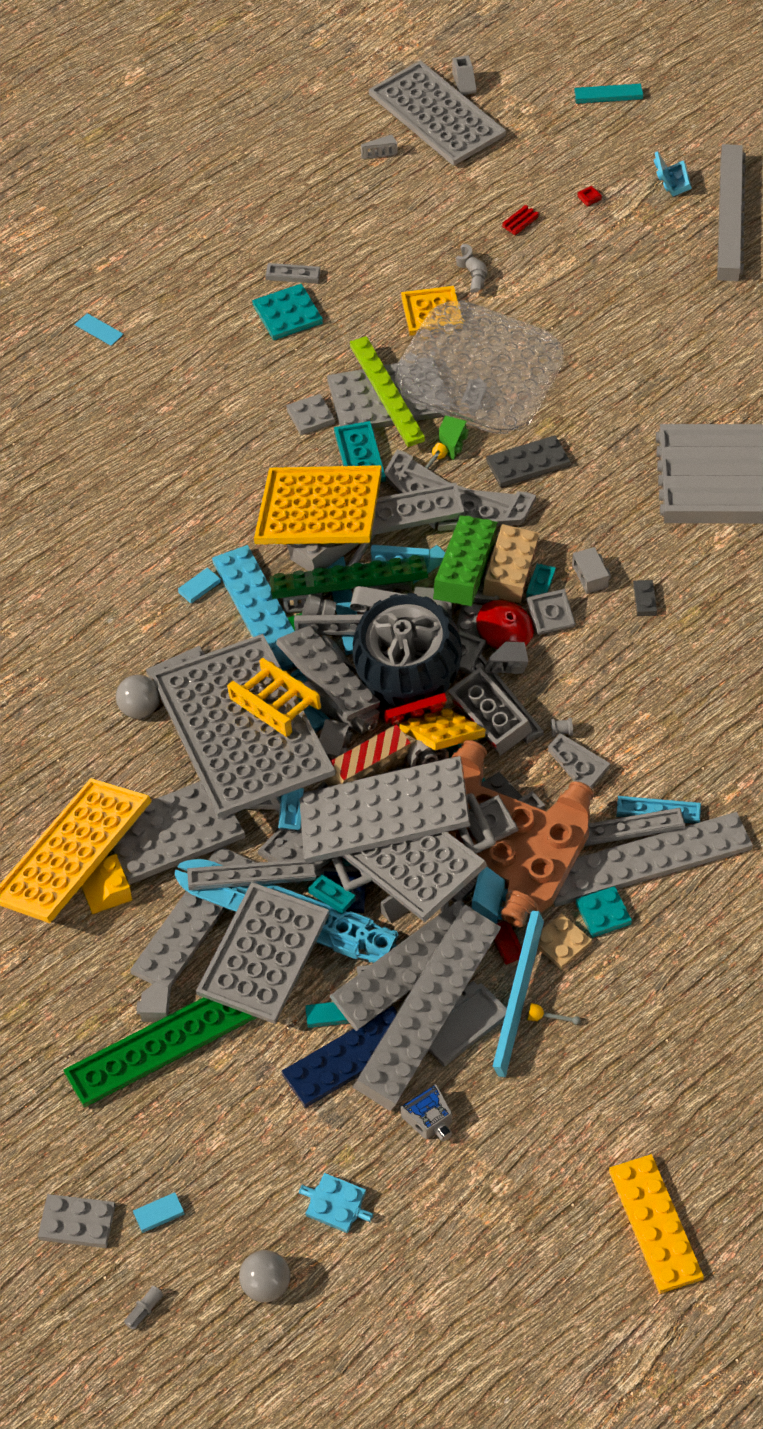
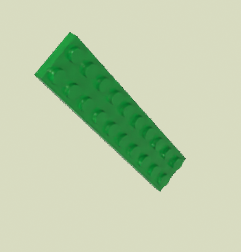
[63,997,258,1108]

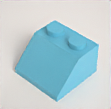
[472,867,508,924]

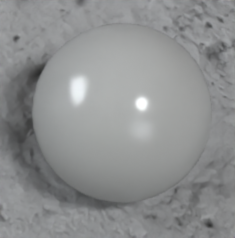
[116,675,160,719]
[239,1250,290,1302]

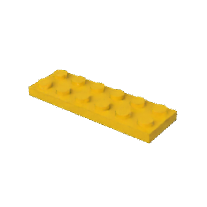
[609,1154,704,1294]

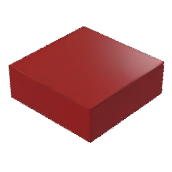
[577,185,602,207]

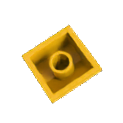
[81,854,132,914]

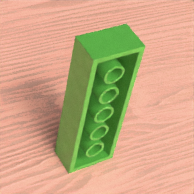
[433,515,498,606]

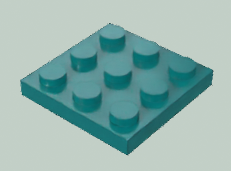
[252,284,323,341]

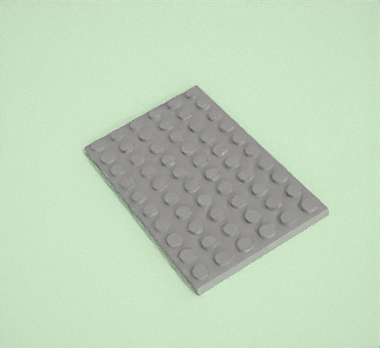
[151,634,336,819]

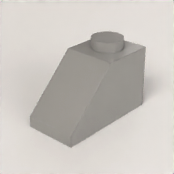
[137,982,171,1022]

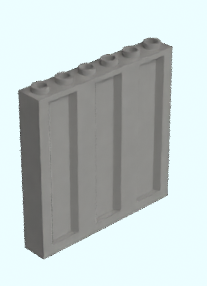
[656,424,763,524]

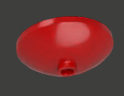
[476,600,534,650]

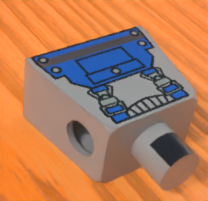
[401,1084,452,1142]

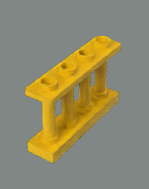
[227,658,321,737]

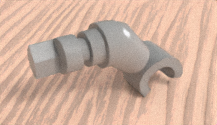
[456,244,487,293]

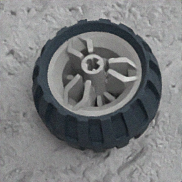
[353,593,462,707]

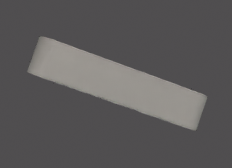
[350,586,448,613]

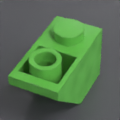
[439,415,469,460]

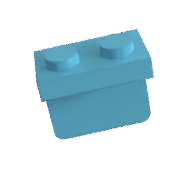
[653,151,692,197]

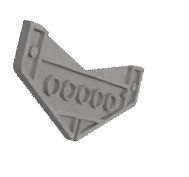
[385,449,536,531]

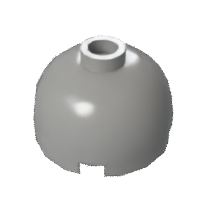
[407,740,449,768]

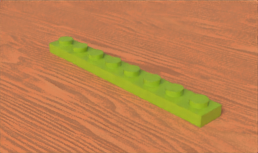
[350,336,425,447]

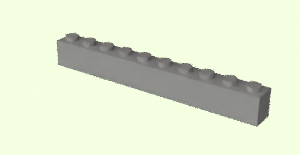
[717,144,746,281]

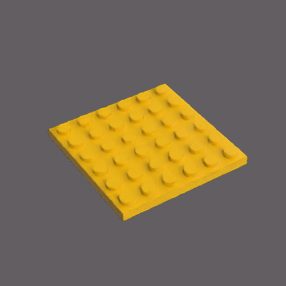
[254,465,382,545]

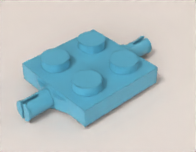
[299,1173,374,1233]

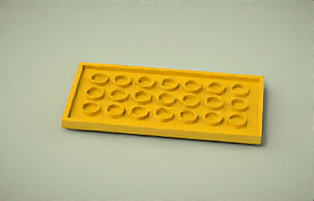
[0,778,152,923]

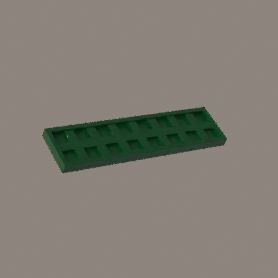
[269,555,428,599]

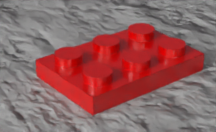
[384,693,447,725]

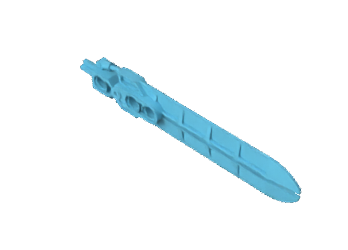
[175,859,398,963]

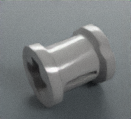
[551,717,573,737]

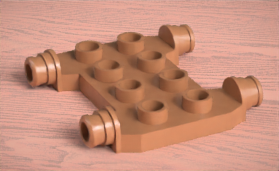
[447,740,594,927]

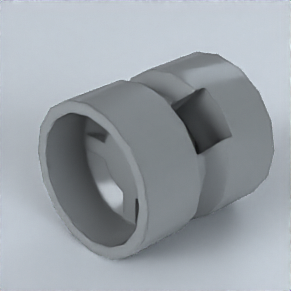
[302,594,336,615]

